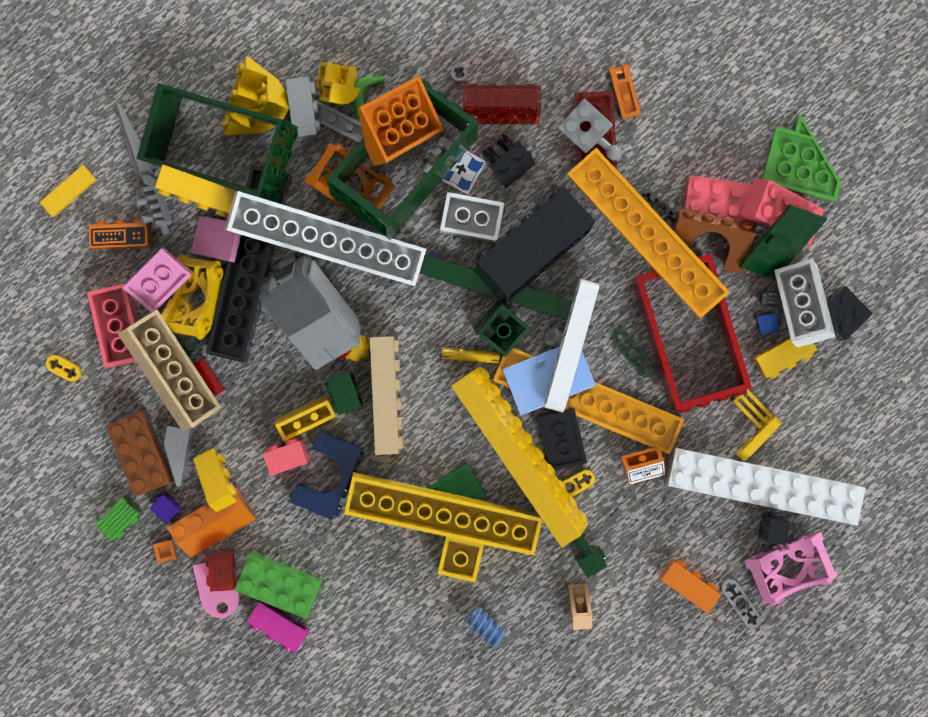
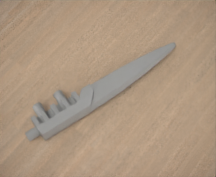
[116,103,172,236]

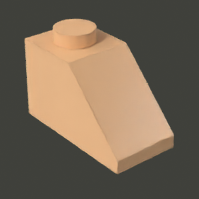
[568,583,592,630]

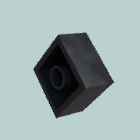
[826,286,873,341]

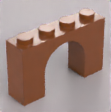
[672,208,756,273]

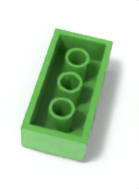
[235,552,323,619]

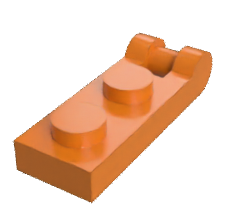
[608,63,641,120]

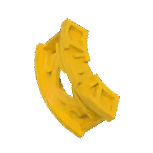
[161,254,223,340]

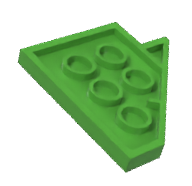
[761,115,841,202]

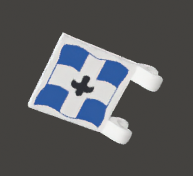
[423,137,486,195]

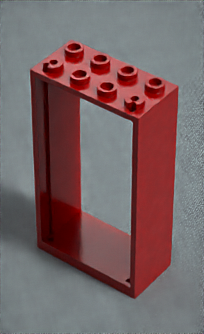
[631,253,752,413]

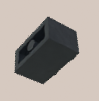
[758,511,790,545]

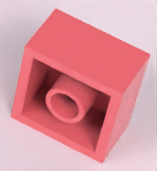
[263,437,311,476]

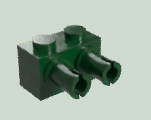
[573,534,608,578]

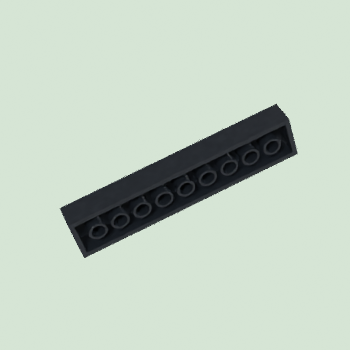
[206,165,292,363]

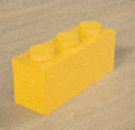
[752,337,817,380]
[275,394,336,442]
[193,448,237,512]

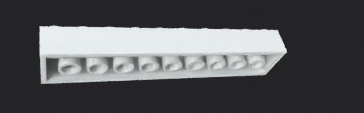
[224,191,426,286]
[665,447,866,526]

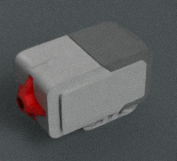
[259,252,361,370]

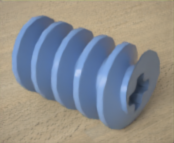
[463,607,505,649]

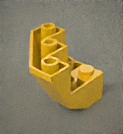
[221,56,289,136]

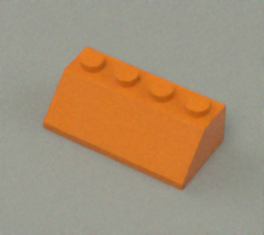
[167,486,257,558]

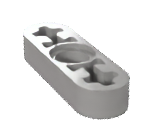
[720,578,761,628]

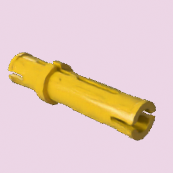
[441,347,500,364]

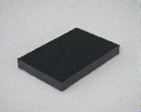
[537,407,587,470]

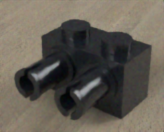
[482,135,535,188]

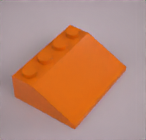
[358,76,444,166]

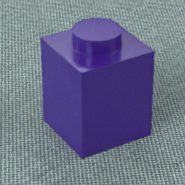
[149,493,183,524]

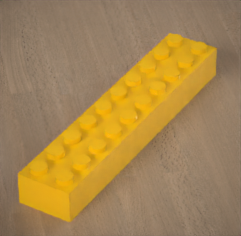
[451,366,589,547]
[344,472,543,555]

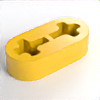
[46,355,82,382]

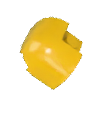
[316,62,360,104]

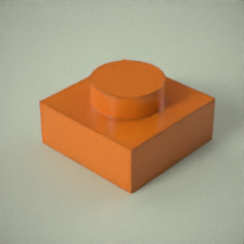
[153,539,178,563]

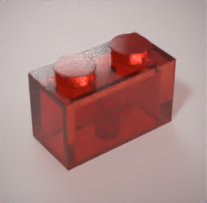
[205,549,237,592]

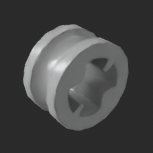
[451,64,468,83]

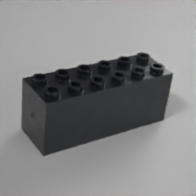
[474,187,596,305]

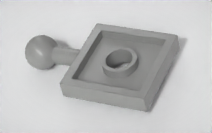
[558,99,622,161]

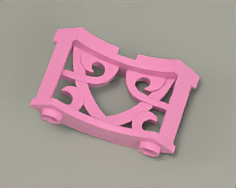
[744,532,837,605]

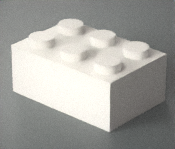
[440,192,504,243]

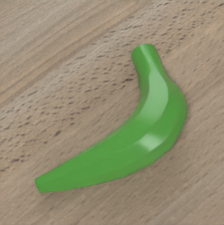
[352,76,385,122]

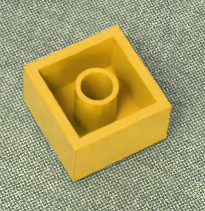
[438,537,484,582]

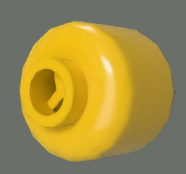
[346,334,371,362]

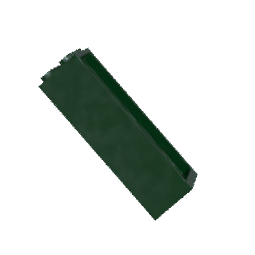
[326,80,479,240]
[136,83,298,202]

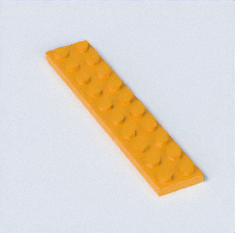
[567,148,730,319]
[493,348,685,455]

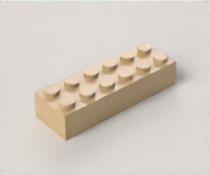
[117,310,221,431]
[370,336,404,455]

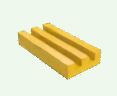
[732,390,773,429]

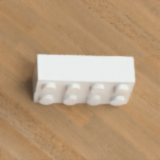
[774,259,835,348]

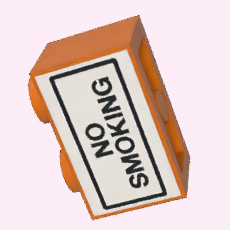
[621,447,666,485]

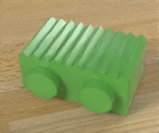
[95,496,142,541]

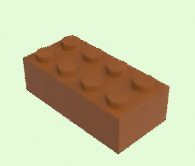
[106,410,175,497]

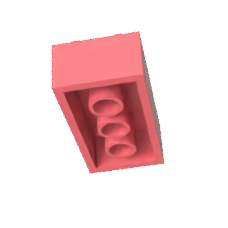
[682,176,759,227]
[740,179,824,246]
[87,284,139,368]

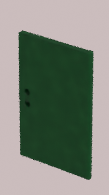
[739,204,827,280]

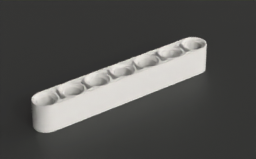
[544,278,599,413]

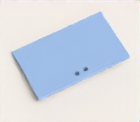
[502,346,596,416]

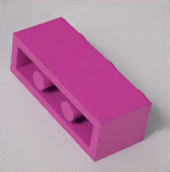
[247,601,310,652]

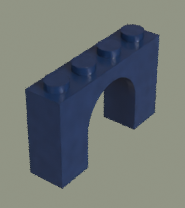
[289,430,365,520]

